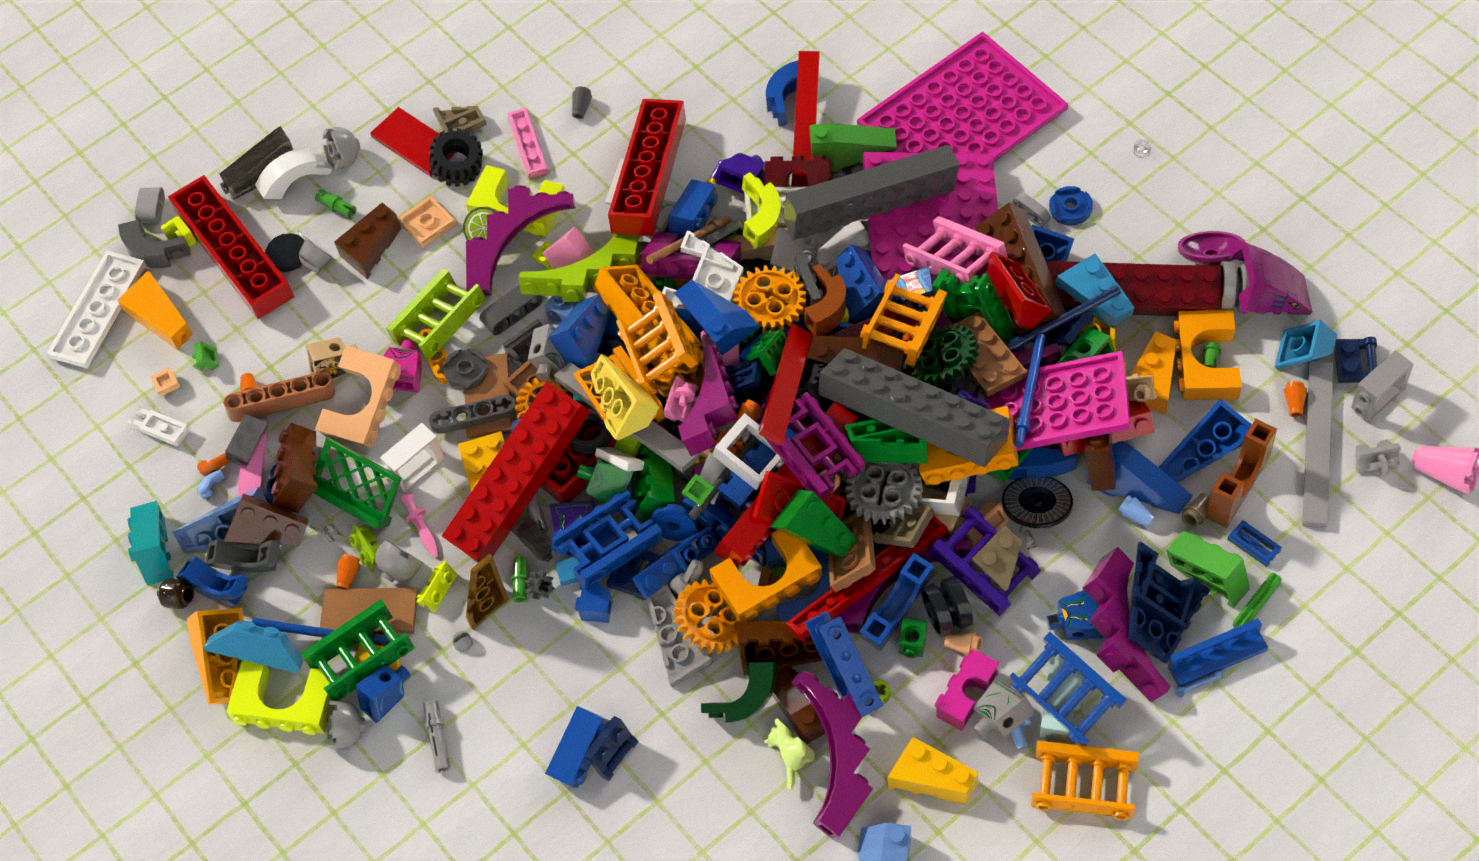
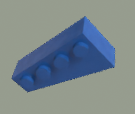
[718,428,797,512]

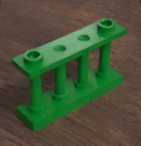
[300,599,415,700]

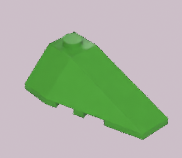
[810,123,897,173]

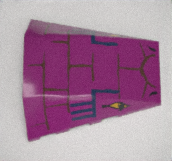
[1227,237,1313,315]

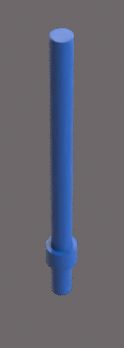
[1014,333,1045,447]
[252,618,390,646]

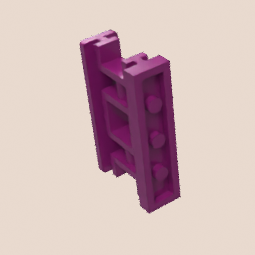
[758,392,865,500]

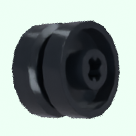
[921,575,973,637]

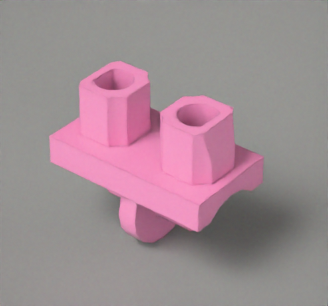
[663,376,697,422]

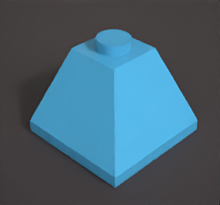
[1275,320,1337,369]

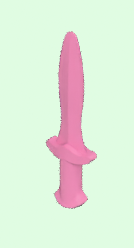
[400,493,438,558]

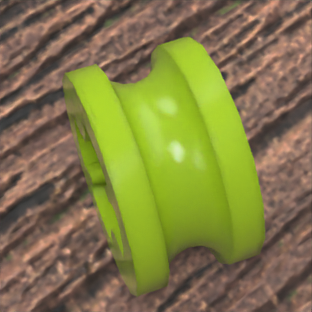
[873,680,890,704]

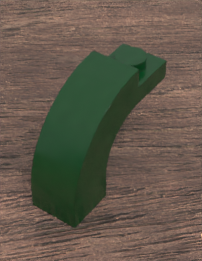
[701,662,777,723]

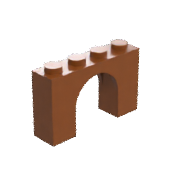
[1205,419,1277,528]

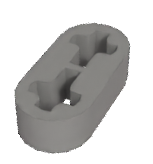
[1013,193,1051,227]

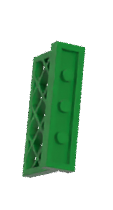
[313,438,402,529]

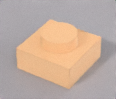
[150,367,180,397]

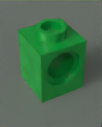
[898,617,927,658]

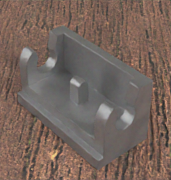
[225,414,268,467]

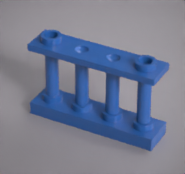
[804,611,884,717]
[1010,632,1127,746]

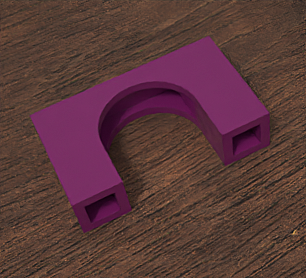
[642,231,741,280]

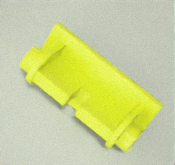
[416,561,458,613]

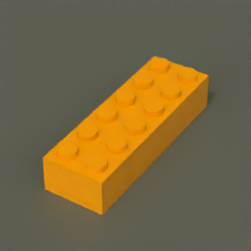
[593,265,703,366]

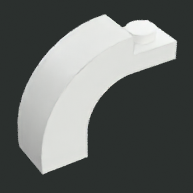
[255,148,333,199]

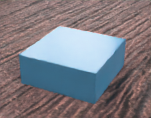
[555,557,579,586]

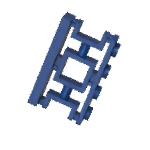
[551,490,662,589]

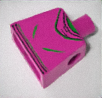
[383,340,422,393]

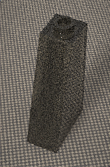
[219,126,294,200]

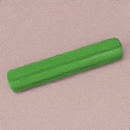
[1233,573,1282,628]

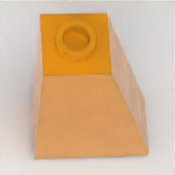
[117,271,192,349]

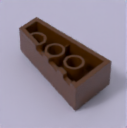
[807,336,908,372]
[271,423,317,513]
[734,621,822,676]

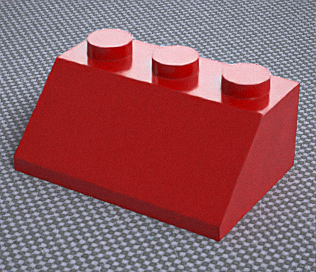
[988,251,1052,329]

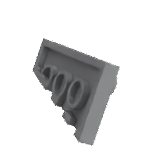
[647,584,713,687]

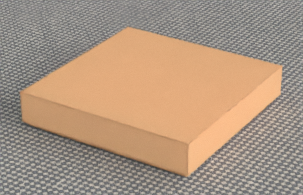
[398,196,457,248]

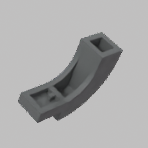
[118,220,191,268]
[205,539,281,572]

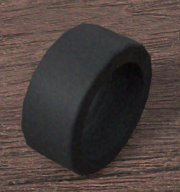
[570,409,611,454]

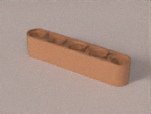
[223,371,335,422]

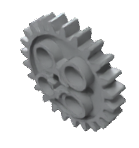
[845,462,923,525]

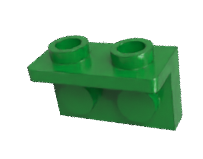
[746,329,787,376]

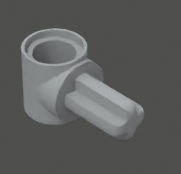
[669,559,704,597]

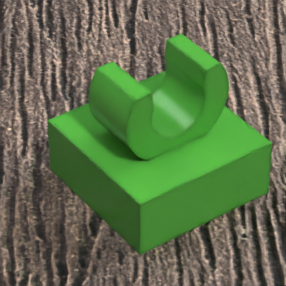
[192,341,219,370]
[681,474,715,508]

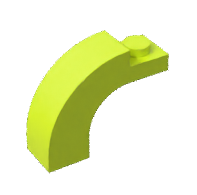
[742,172,781,249]

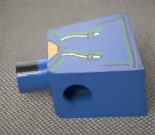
[1046,590,1105,640]

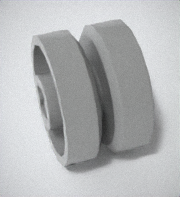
[1219,261,1250,312]

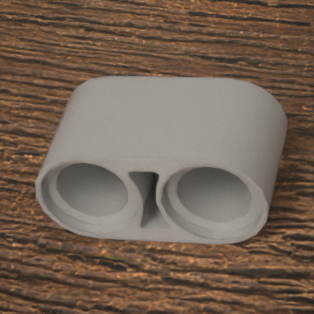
[135,187,165,223]

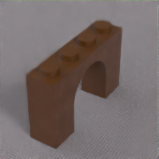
[1085,433,1116,491]

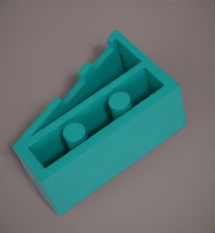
[127,501,174,586]

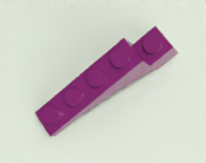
[678,344,739,457]

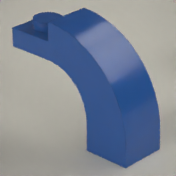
[766,61,798,126]
[176,556,249,606]

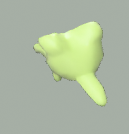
[764,718,815,791]

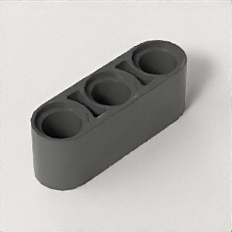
[479,285,543,335]

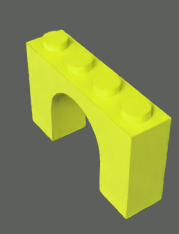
[466,165,565,237]
[226,660,336,735]

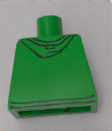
[576,457,634,504]

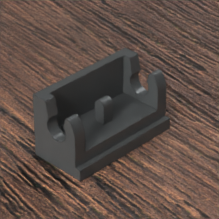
[503,319,543,369]

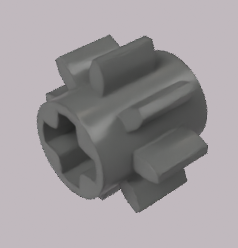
[524,570,555,600]

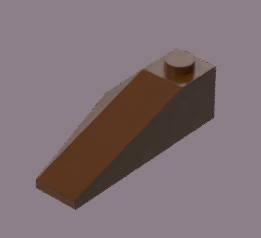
[772,667,825,744]

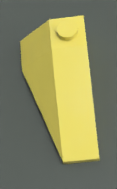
[590,354,659,440]

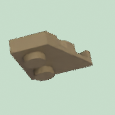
[433,106,487,133]
[873,505,934,548]
[971,525,1022,592]

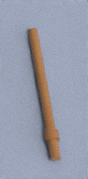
[646,216,732,264]

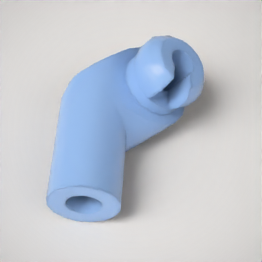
[197,469,225,499]
[1011,717,1032,749]

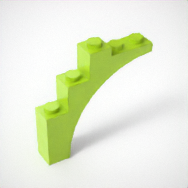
[519,234,643,303]

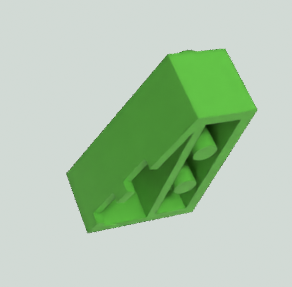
[1166,531,1250,609]

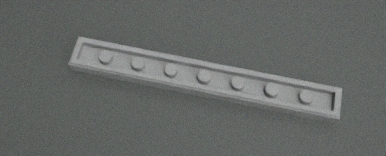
[1302,361,1333,528]
[554,362,699,473]

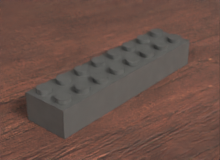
[783,145,960,240]
[818,348,1011,467]

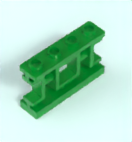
[932,269,1018,345]

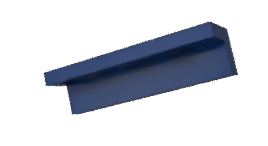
[1168,618,1268,687]

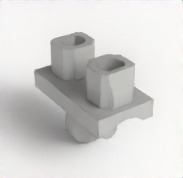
[1356,439,1401,475]

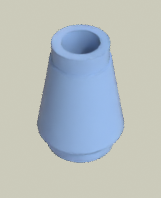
[1118,495,1155,528]

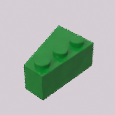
[845,419,927,463]
[769,490,857,557]

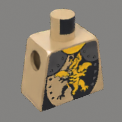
[306,338,358,380]

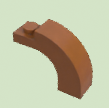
[804,264,846,336]

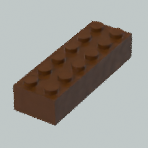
[975,203,1066,343]

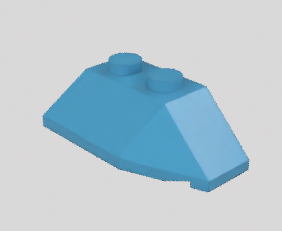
[204,621,303,673]

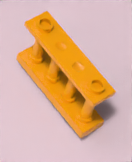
[860,274,947,367]
[616,290,698,395]
[1031,740,1139,820]

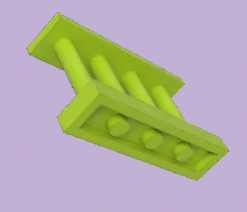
[386,268,486,360]

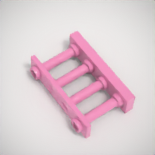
[903,216,1008,283]

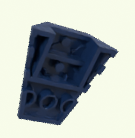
[1128,542,1211,663]

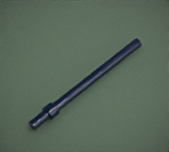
[1006,285,1121,352]

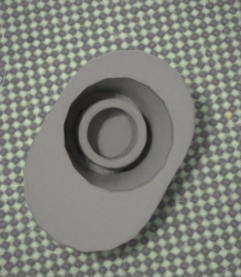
[297,230,337,272]

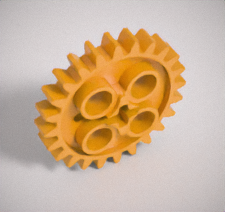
[733,265,806,333]
[673,579,750,654]

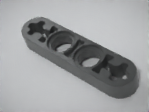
[429,395,516,434]

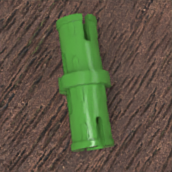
[315,189,356,218]

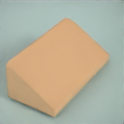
[962,500,1010,548]

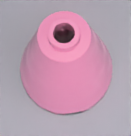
[1412,446,1479,495]

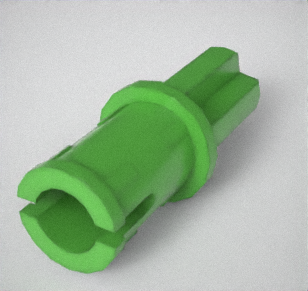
[511,556,529,603]

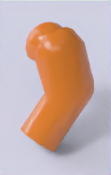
[197,453,231,476]

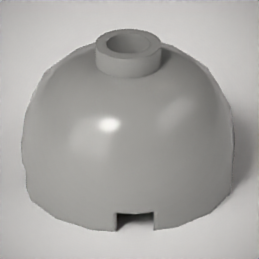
[323,127,360,170]
[375,539,423,583]
[327,700,365,749]

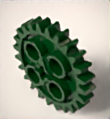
[905,324,980,388]

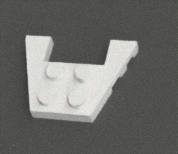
[662,231,744,309]

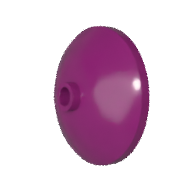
[1178,231,1245,266]

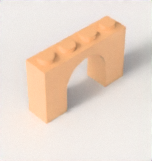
[315,346,401,449]

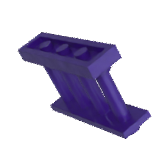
[928,506,1041,617]

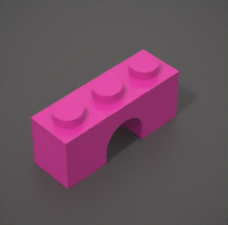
[935,649,999,731]

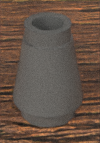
[572,86,592,119]

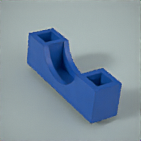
[575,527,618,623]
[860,553,935,651]

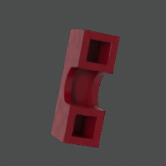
[765,156,832,187]

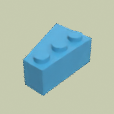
[1055,253,1135,328]

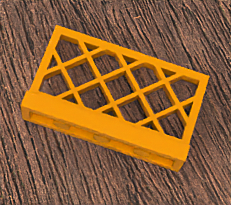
[573,345,665,423]

